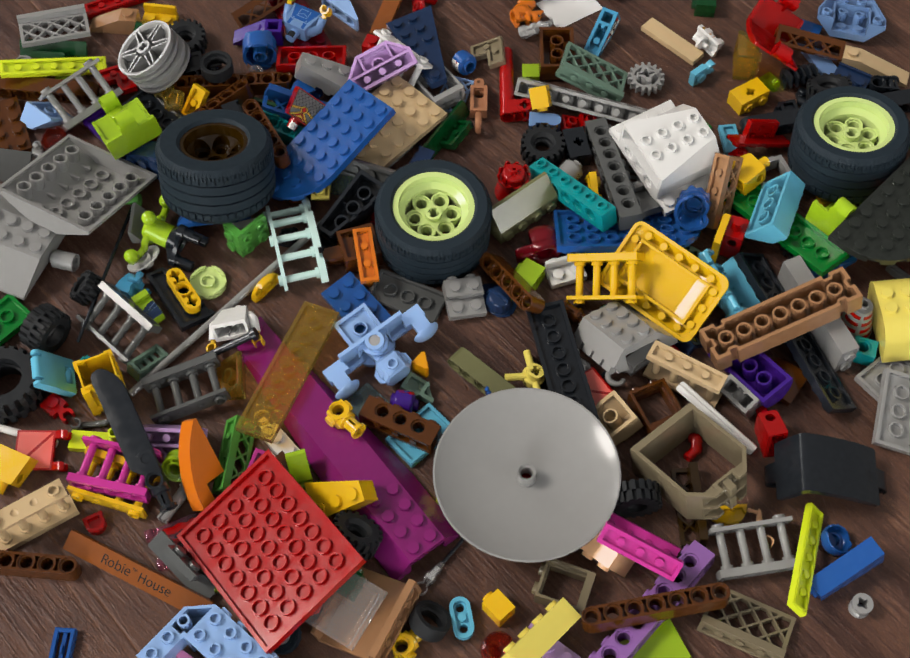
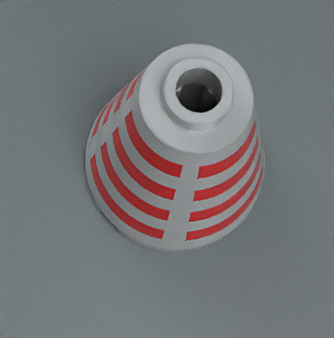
[840,297,873,339]

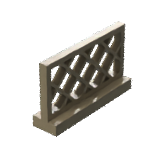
[697,589,796,658]

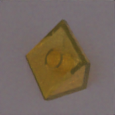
[215,350,246,401]

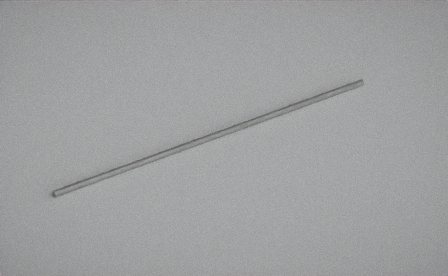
[128,146,413,397]

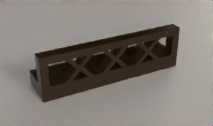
[670,462,709,548]

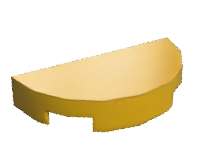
[251,272,279,303]
[712,504,747,526]

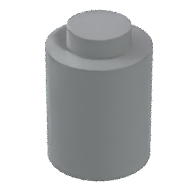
[49,249,80,272]

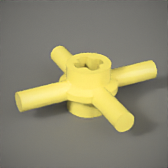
[504,350,545,389]

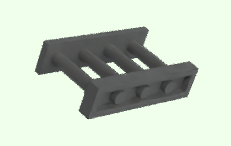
[76,280,163,364]
[140,351,232,425]

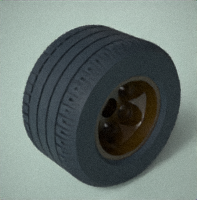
[155,109,276,224]

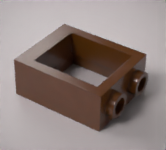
[627,378,682,436]

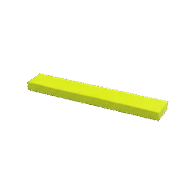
[0,56,107,78]
[787,502,824,617]

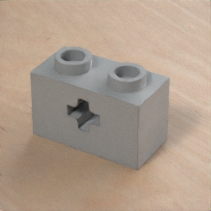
[720,373,763,419]

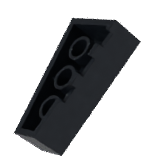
[317,169,383,243]

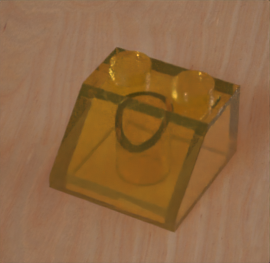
[732,30,762,81]

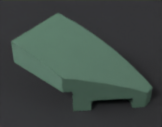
[399,371,434,404]

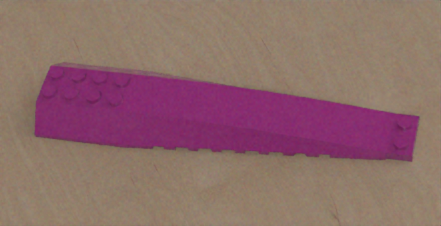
[230,316,460,581]

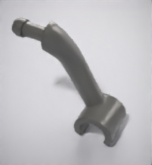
[70,417,110,430]

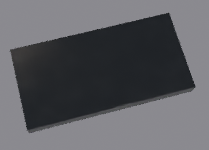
[122,90,184,132]

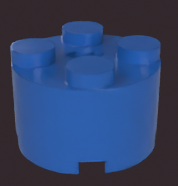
[242,30,277,70]

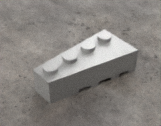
[294,52,351,96]

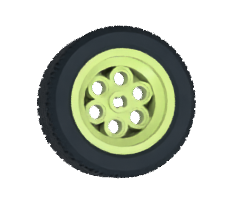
[788,86,910,204]
[374,159,492,285]

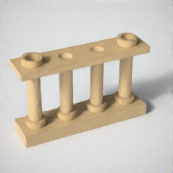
[642,340,728,408]
[0,478,80,551]

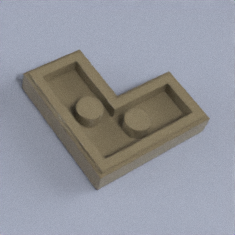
[470,36,506,70]

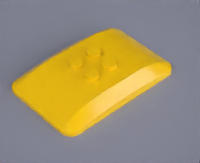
[601,221,729,342]

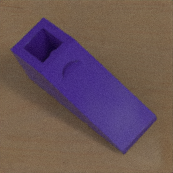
[233,19,285,46]

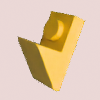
[181,83,210,116]

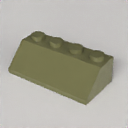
[490,171,558,244]

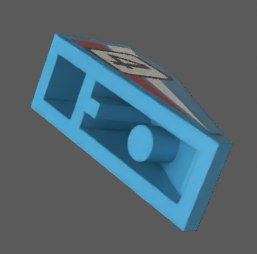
[584,7,621,57]

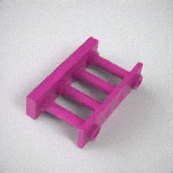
[66,435,164,504]
[596,513,684,582]

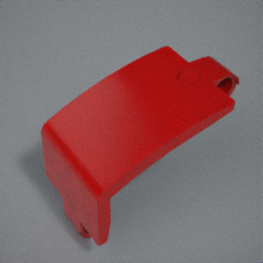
[746,0,804,72]

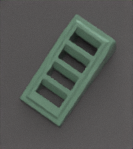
[127,344,169,382]

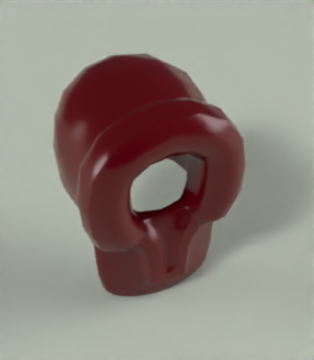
[515,225,562,265]

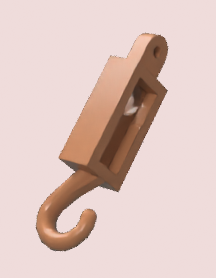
[470,78,488,135]

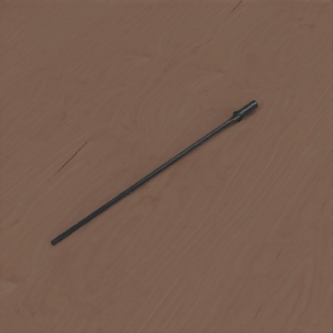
[76,193,140,342]

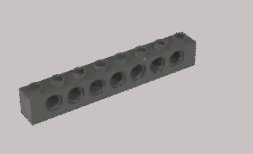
[585,118,645,231]

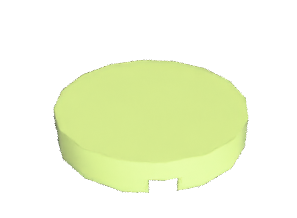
[189,265,227,300]

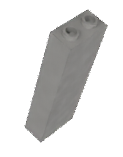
[777,255,860,372]

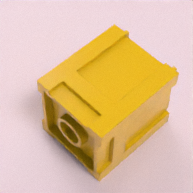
[72,349,126,416]

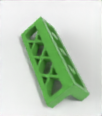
[212,415,257,496]

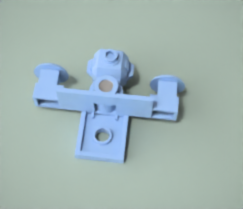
[322,303,438,400]

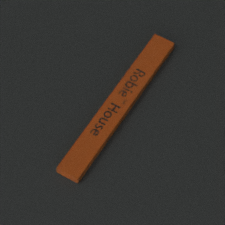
[63,529,215,610]

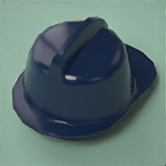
[482,283,516,318]

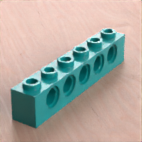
[529,157,618,232]

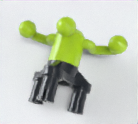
[124,195,210,272]

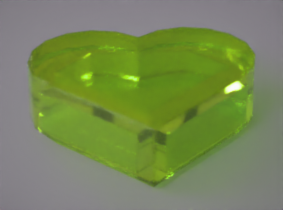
[759,72,780,92]

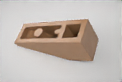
[90,8,142,35]

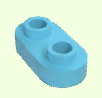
[449,596,474,641]

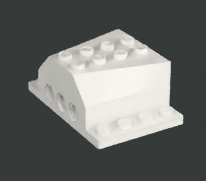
[609,100,720,217]

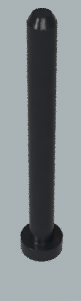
[196,327,260,358]

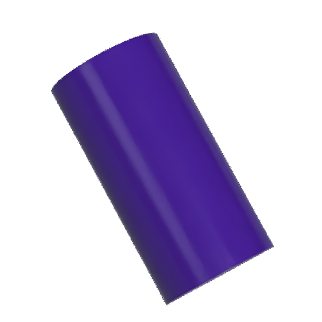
[708,352,793,408]

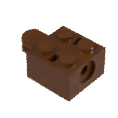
[323,223,383,273]

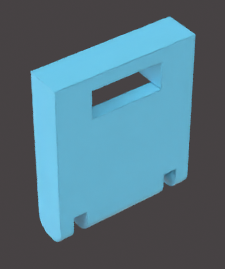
[30,349,77,398]

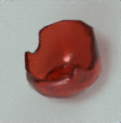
[41,125,67,150]
[480,631,515,658]

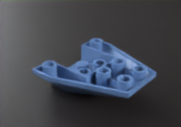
[817,0,886,42]

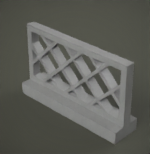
[16,4,91,48]

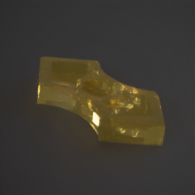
[154,85,185,111]

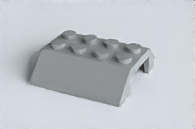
[574,300,678,374]

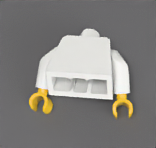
[206,305,265,352]

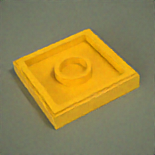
[711,213,731,263]

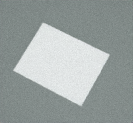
[536,0,603,27]

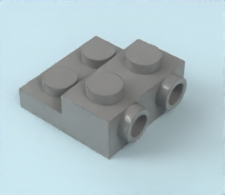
[442,274,487,321]

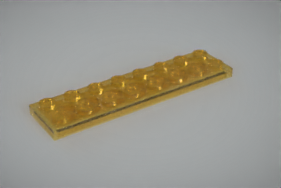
[235,301,340,443]

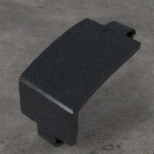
[764,433,887,507]

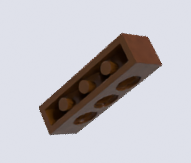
[358,395,442,454]

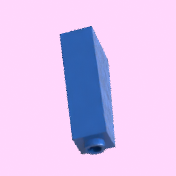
[810,536,885,601]

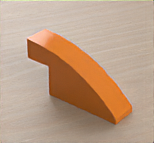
[178,418,224,511]

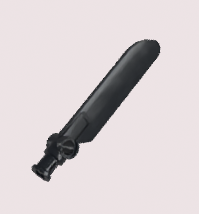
[91,369,178,513]

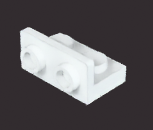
[545,253,587,289]

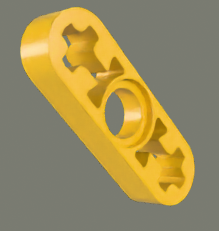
[166,268,201,314]

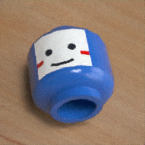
[451,50,477,75]

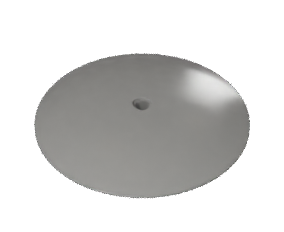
[433,388,621,563]

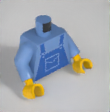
[283,0,333,43]

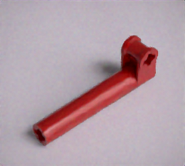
[499,47,533,123]

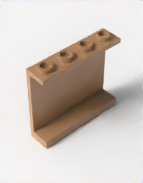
[311,567,422,658]

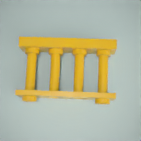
[566,252,645,304]
[66,446,161,519]

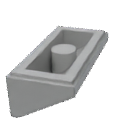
[128,203,147,243]

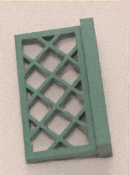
[555,41,628,102]

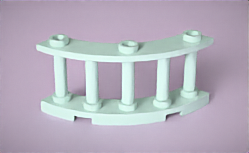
[263,197,329,291]

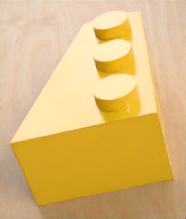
[304,480,378,520]

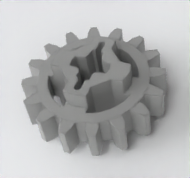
[627,62,665,96]

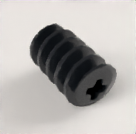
[779,63,819,89]

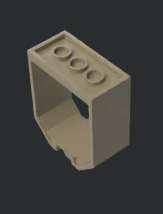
[630,402,747,520]

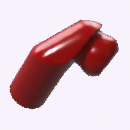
[683,433,702,462]

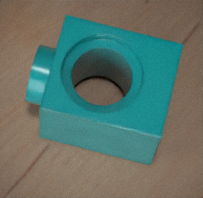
[853,335,879,366]

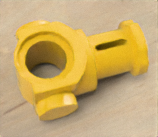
[324,399,366,439]
[391,630,422,658]

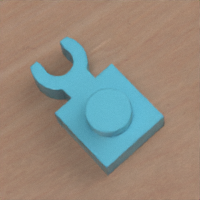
[688,59,716,87]

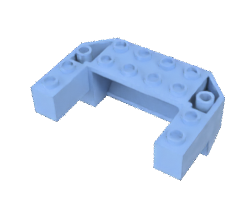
[136,604,279,658]

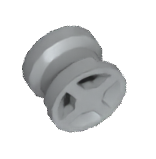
[848,593,874,619]

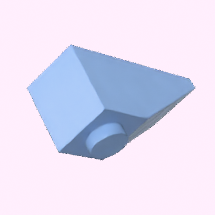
[321,0,359,32]

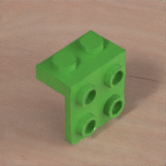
[223,214,270,257]

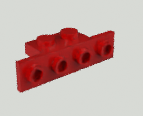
[727,119,790,148]

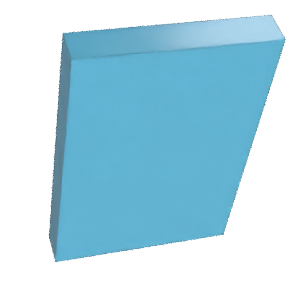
[385,402,450,468]

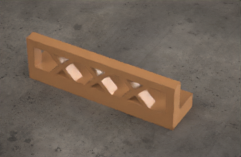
[706,153,743,229]

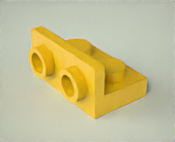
[142,3,179,25]

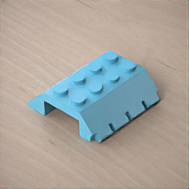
[698,248,761,318]

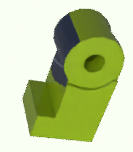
[131,289,166,323]

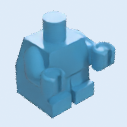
[115,271,152,300]

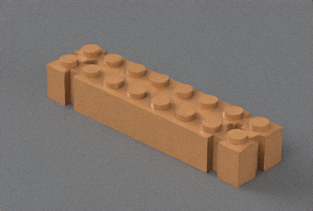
[699,266,863,371]

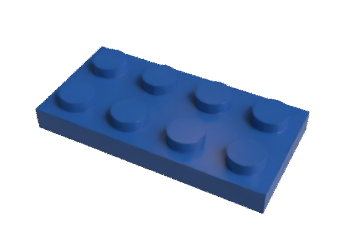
[321,271,391,333]

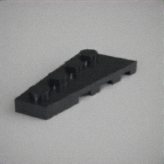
[146,267,216,332]

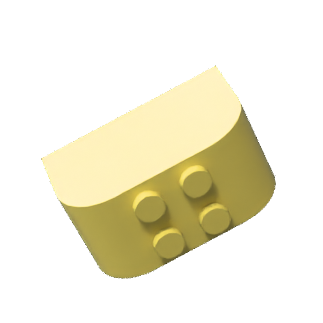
[867,278,910,363]

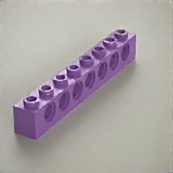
[588,540,715,658]

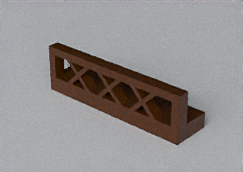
[231,0,287,28]
[774,24,846,62]

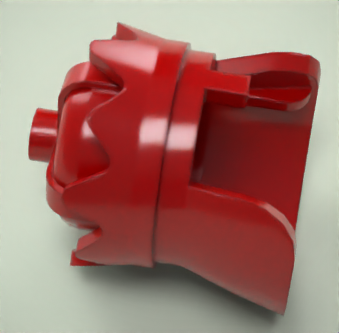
[494,161,531,201]

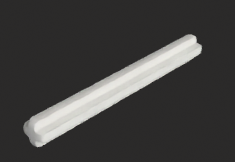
[676,381,757,455]

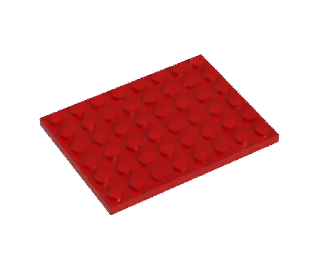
[176,449,367,654]

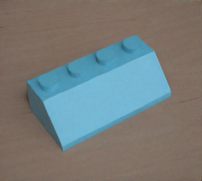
[744,171,806,244]

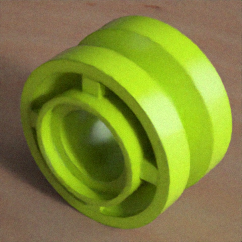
[161,449,182,482]

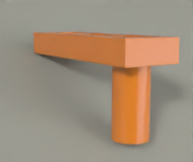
[352,227,380,287]

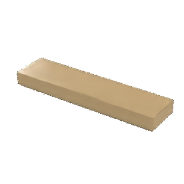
[641,17,704,66]

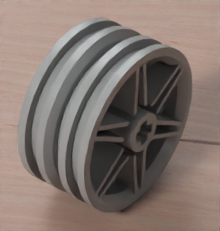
[118,20,190,93]

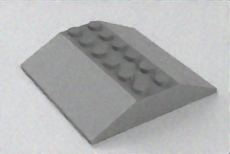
[0,134,157,235]
[0,183,65,300]

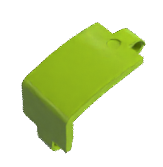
[92,90,162,160]
[805,197,862,236]

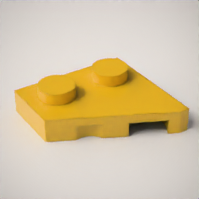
[584,172,602,197]

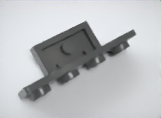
[148,531,218,599]

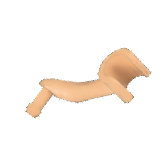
[747,508,774,549]

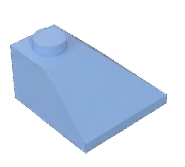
[20,101,73,130]

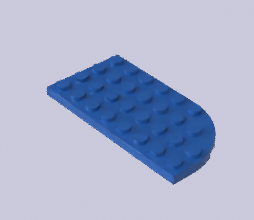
[272,79,396,202]
[553,210,701,254]

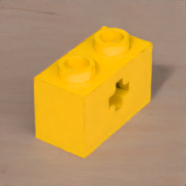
[727,77,770,116]

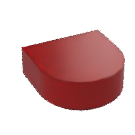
[82,510,107,535]

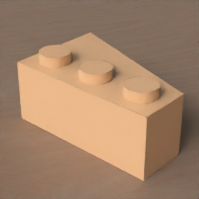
[581,531,635,578]

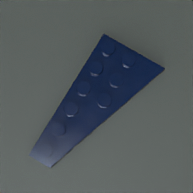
[386,5,447,89]

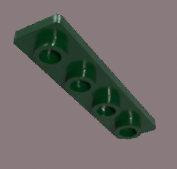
[20,39,88,59]
[423,100,474,159]

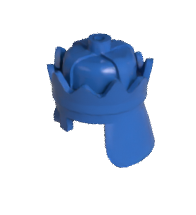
[674,185,711,231]

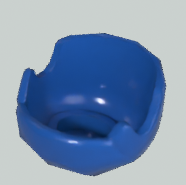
[820,524,853,556]

